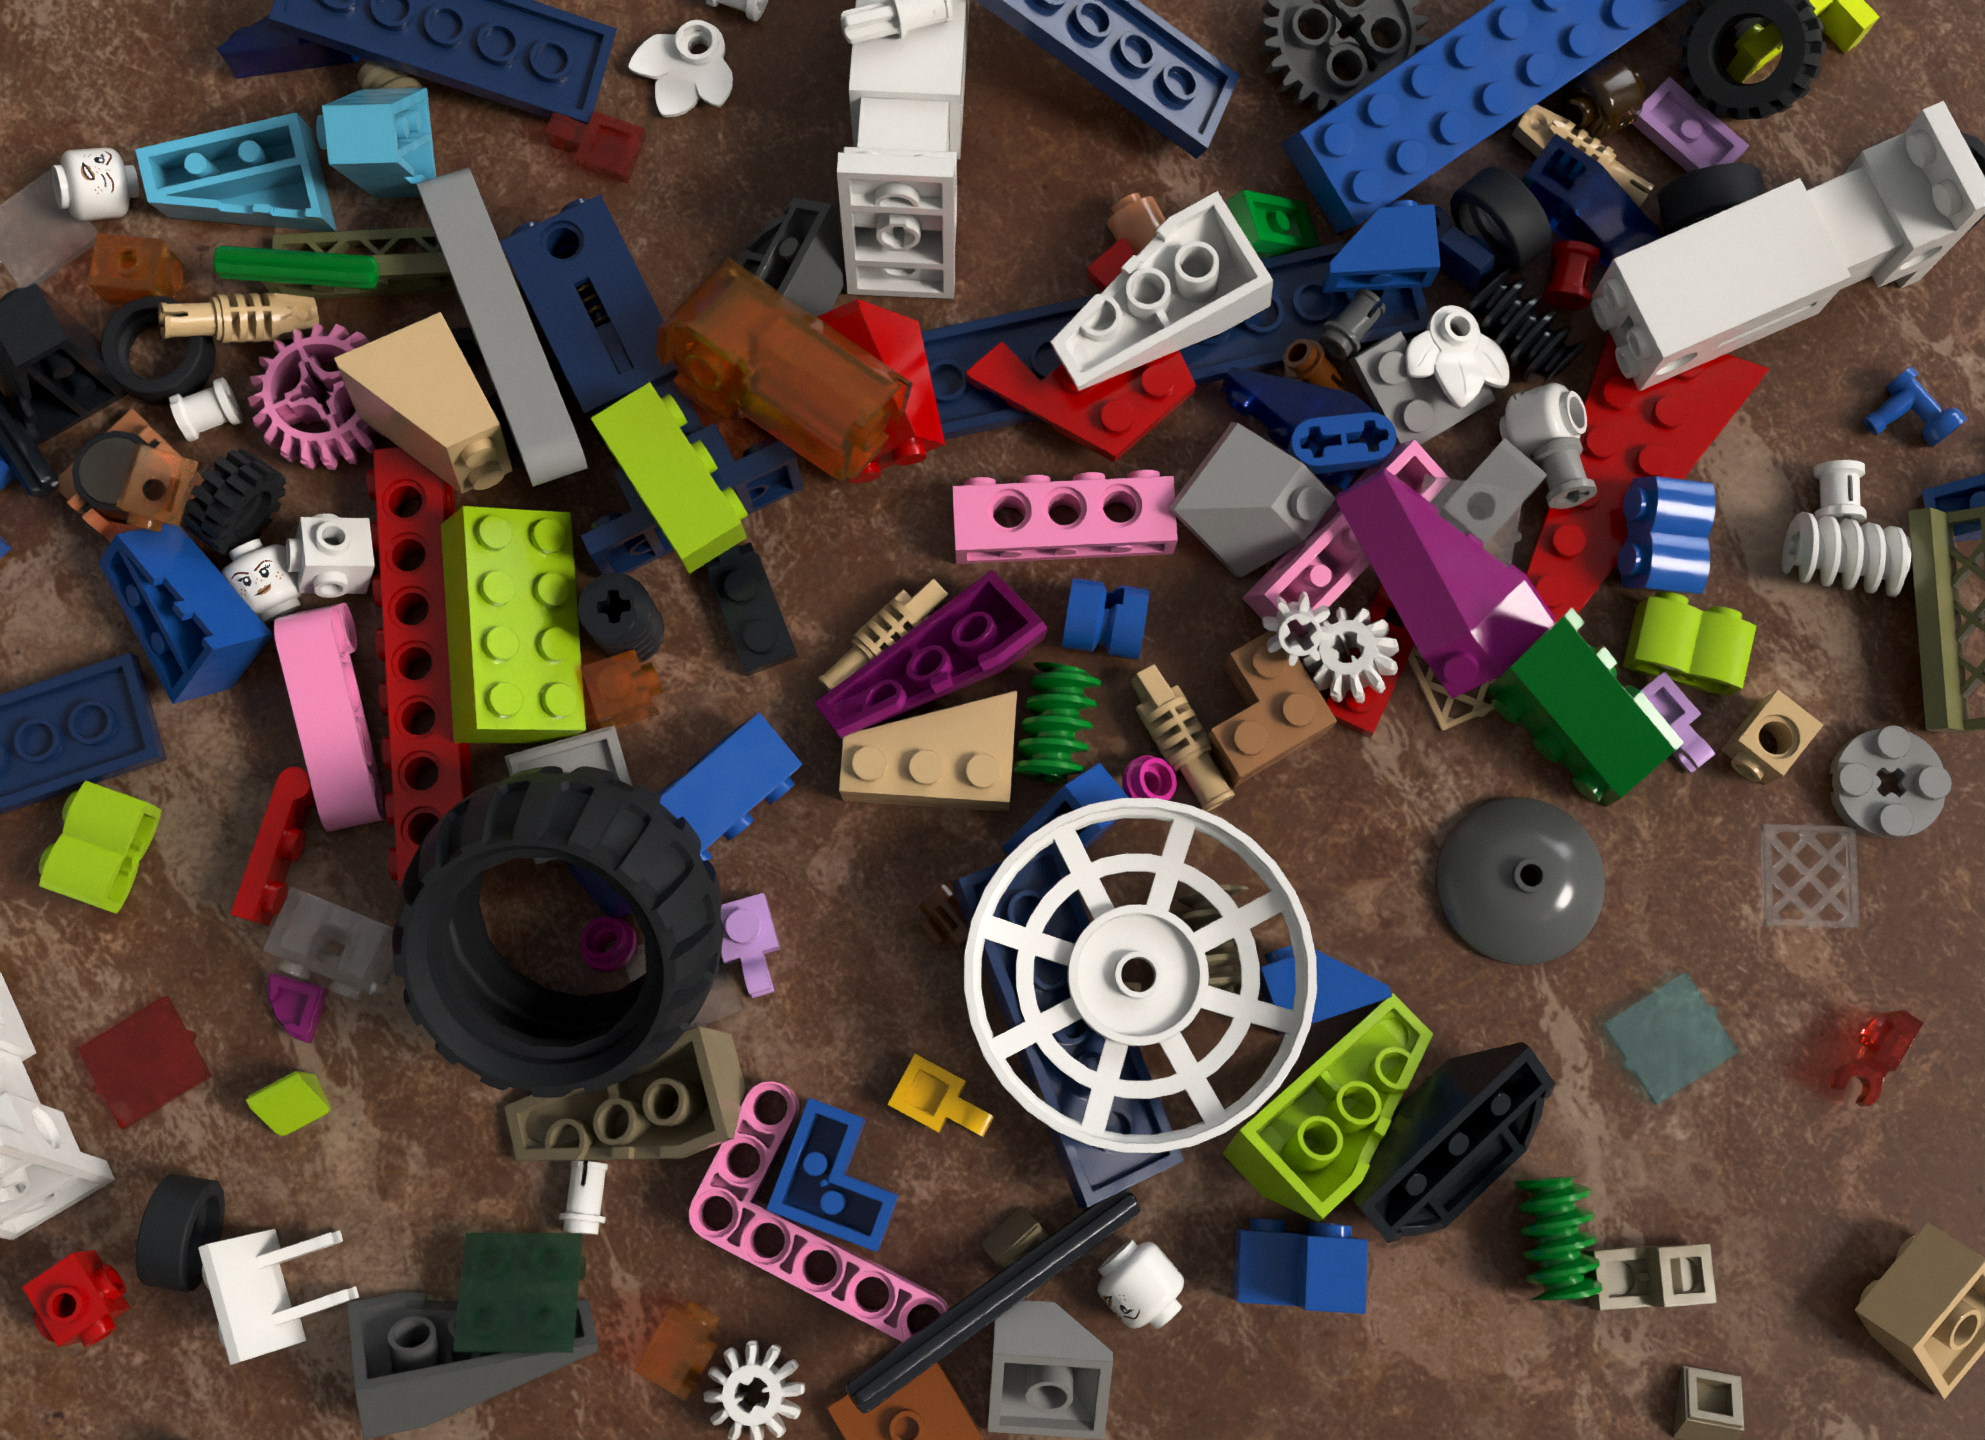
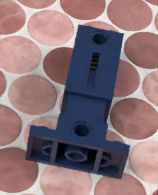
[500,194,804,575]

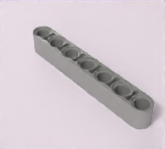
[416,167,588,487]

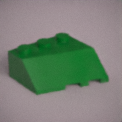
[1487,608,1684,807]

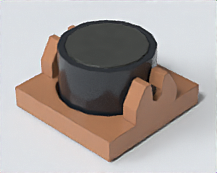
[57,408,205,543]

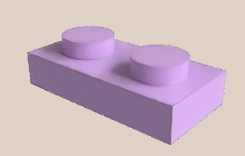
[1631,77,1749,173]

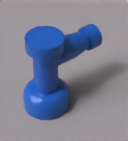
[1862,366,1968,448]

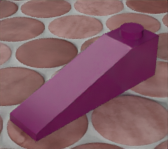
[1336,469,1555,699]
[814,570,1048,738]

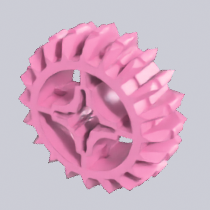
[248,323,385,471]

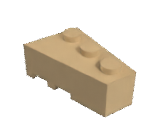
[839,691,1017,812]

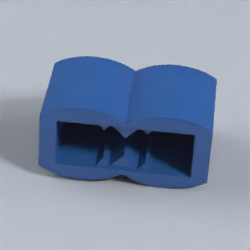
[1617,476,1716,594]

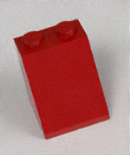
[768,299,946,483]

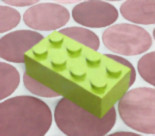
[441,506,586,743]

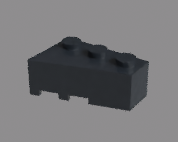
[0,283,129,446]

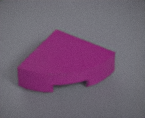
[267,973,329,1043]

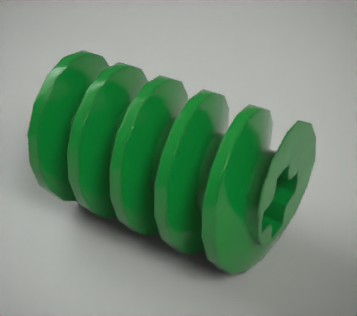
[1013,662,1102,785]
[1514,1176,1603,1300]

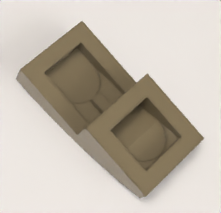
[1583,1243,1717,1311]

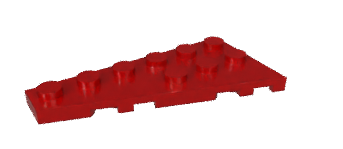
[1524,330,1770,623]

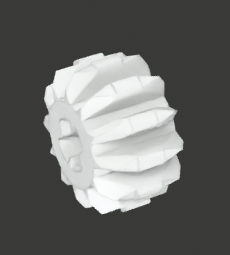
[1302,607,1399,704]
[704,1340,805,1440]

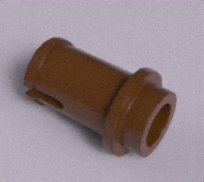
[1283,338,1346,402]

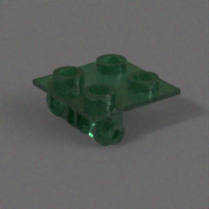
[453,1233,586,1353]

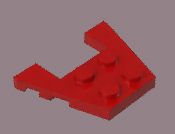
[966,237,1196,462]

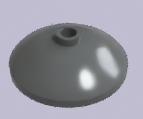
[1435,797,1605,965]

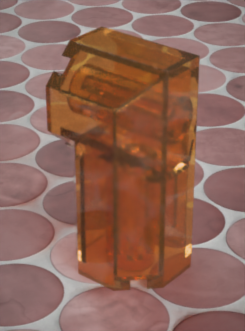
[656,258,913,482]

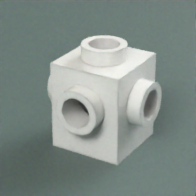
[285,514,375,598]

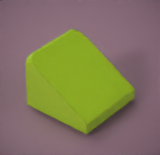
[246,1071,330,1136]

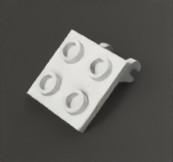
[198,1229,359,1365]

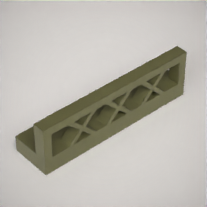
[261,227,457,299]
[1908,506,1985,734]

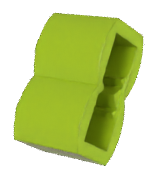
[1623,592,1756,696]
[39,780,162,914]

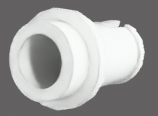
[559,1161,608,1235]

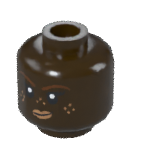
[1563,60,1645,139]

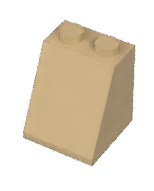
[334,312,513,494]

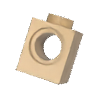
[1721,689,1823,785]

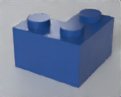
[766,1098,900,1252]
[1232,1218,1368,1314]

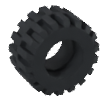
[1677,0,1826,120]

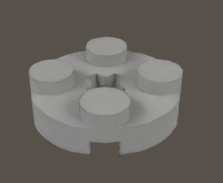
[1829,726,1952,839]

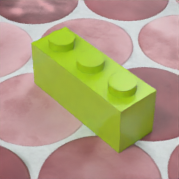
[591,382,748,574]

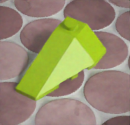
[1222,993,1434,1222]

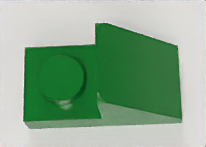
[1227,190,1320,259]

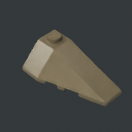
[504,1026,746,1161]

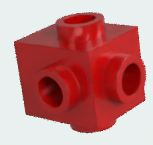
[22,1250,131,1348]

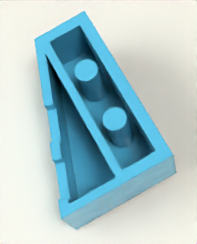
[316,87,436,198]
[135,113,337,232]

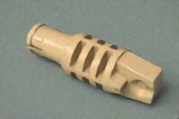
[1512,104,1655,214]
[158,293,319,344]
[818,579,948,692]
[1131,664,1235,812]

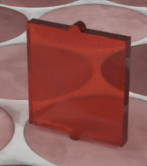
[77,996,213,1129]

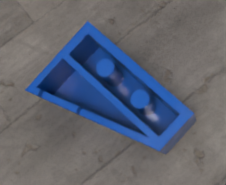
[98,522,273,704]

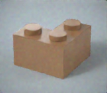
[1208,631,1337,788]

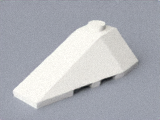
[1051,191,1273,391]

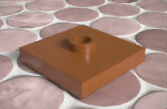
[827,1361,985,1440]

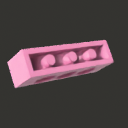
[1242,440,1451,635]
[953,470,1178,564]

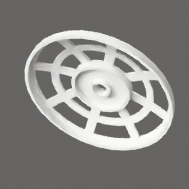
[964,798,1317,1153]

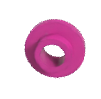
[1122,755,1177,801]
[580,916,637,972]

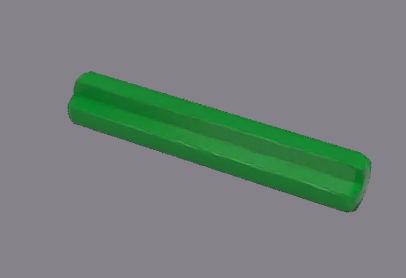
[213,245,380,289]

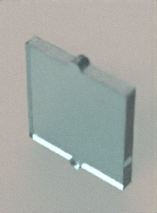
[1602,972,1739,1105]

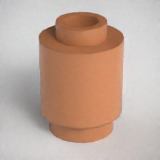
[1106,193,1166,256]

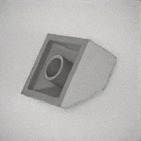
[1168,422,1336,577]
[988,1299,1113,1439]

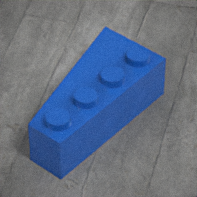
[567,712,803,918]

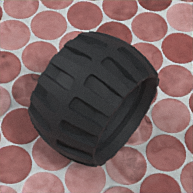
[392,766,724,1098]

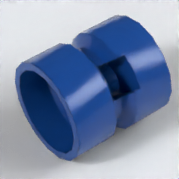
[1061,577,1150,660]

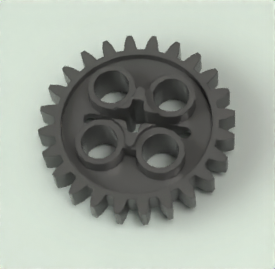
[1257,0,1430,118]

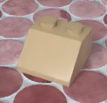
[1855,1222,1985,1400]

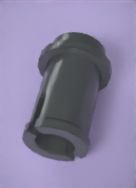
[1320,288,1386,360]

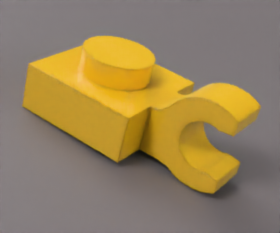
[887,1054,994,1137]

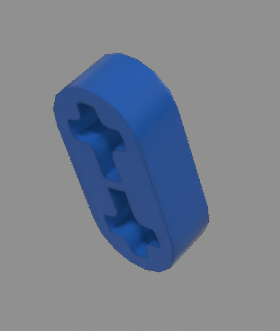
[1288,412,1397,474]

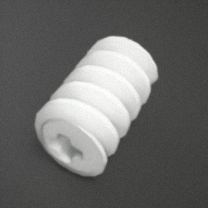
[1782,512,1911,597]

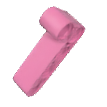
[274,603,386,832]

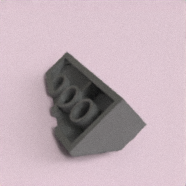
[347,1291,599,1440]

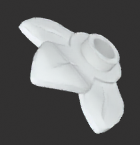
[628,20,733,118]
[1405,305,1510,409]

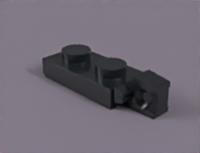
[706,542,798,676]

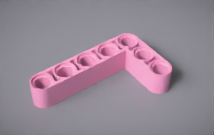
[689,1081,949,1342]

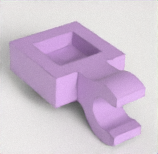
[1640,672,1715,774]
[721,893,780,998]

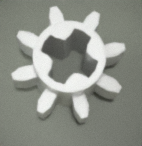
[1262,591,1335,666]

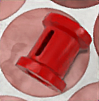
[1542,240,1600,310]

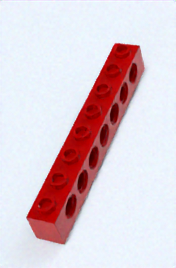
[366,447,473,889]

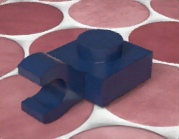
[1435,206,1495,296]

